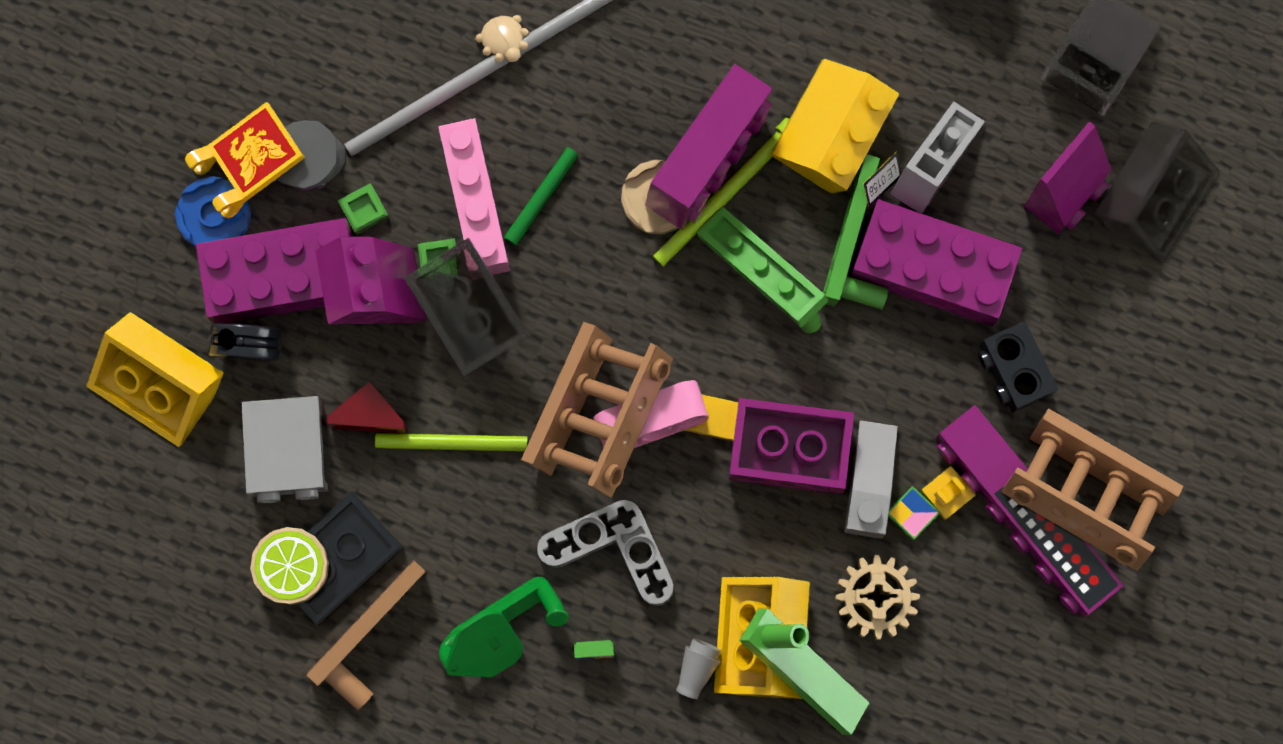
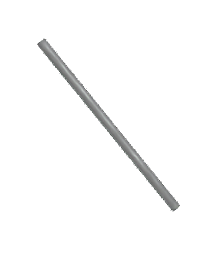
[344,0,613,157]

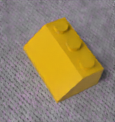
[770,59,899,193]
[86,312,224,447]
[714,577,810,699]

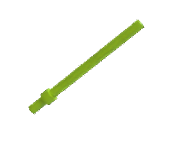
[653,118,789,267]

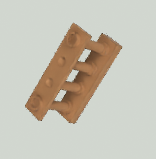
[521,322,673,498]
[1001,408,1183,571]

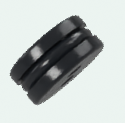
[208,323,281,361]

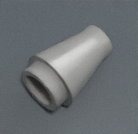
[676,638,721,699]

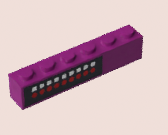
[935,405,1124,617]

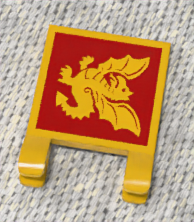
[185,102,305,219]

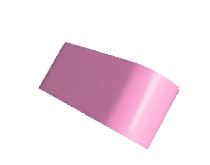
[594,380,709,448]

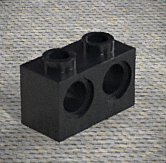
[978,321,1059,414]

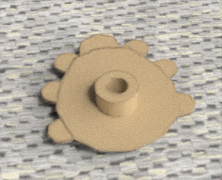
[475,15,529,62]

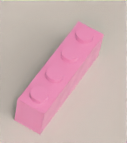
[438,118,510,279]

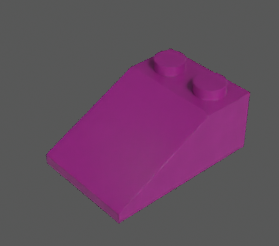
[1024,121,1112,235]
[315,237,426,324]

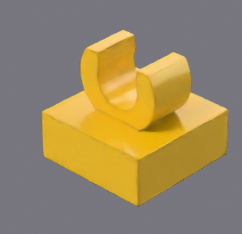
[921,466,976,521]

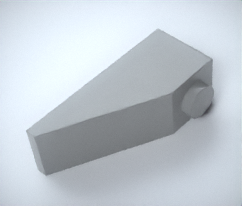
[890,102,985,214]
[844,420,898,539]

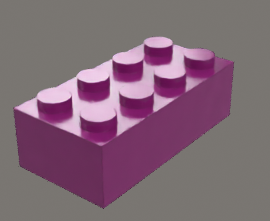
[645,64,773,230]
[851,199,1022,327]
[196,218,353,324]

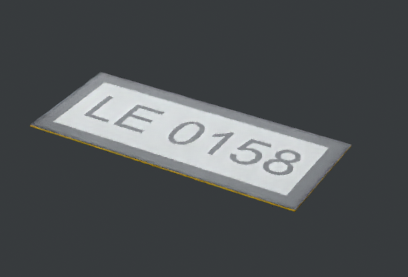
[863,152,902,208]

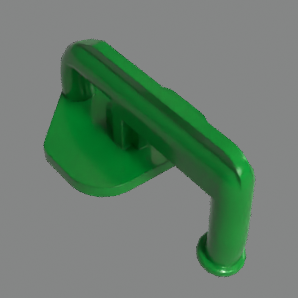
[438,577,569,677]

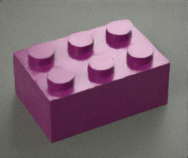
[728,398,854,494]

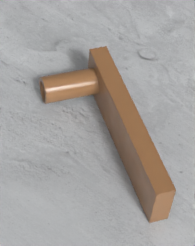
[307,560,425,711]

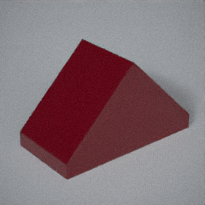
[327,382,408,434]

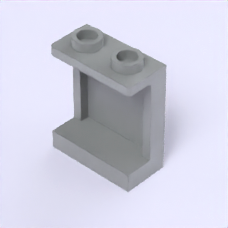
[242,396,328,503]

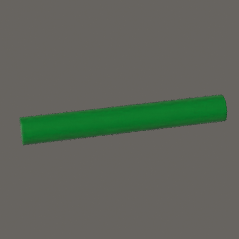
[503,147,579,246]

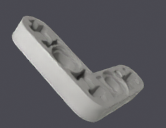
[537,500,674,606]

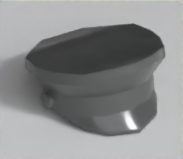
[277,120,345,191]

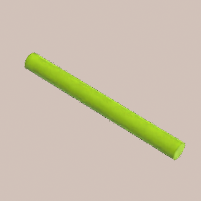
[375,433,528,451]

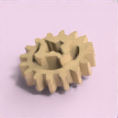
[835,555,920,640]

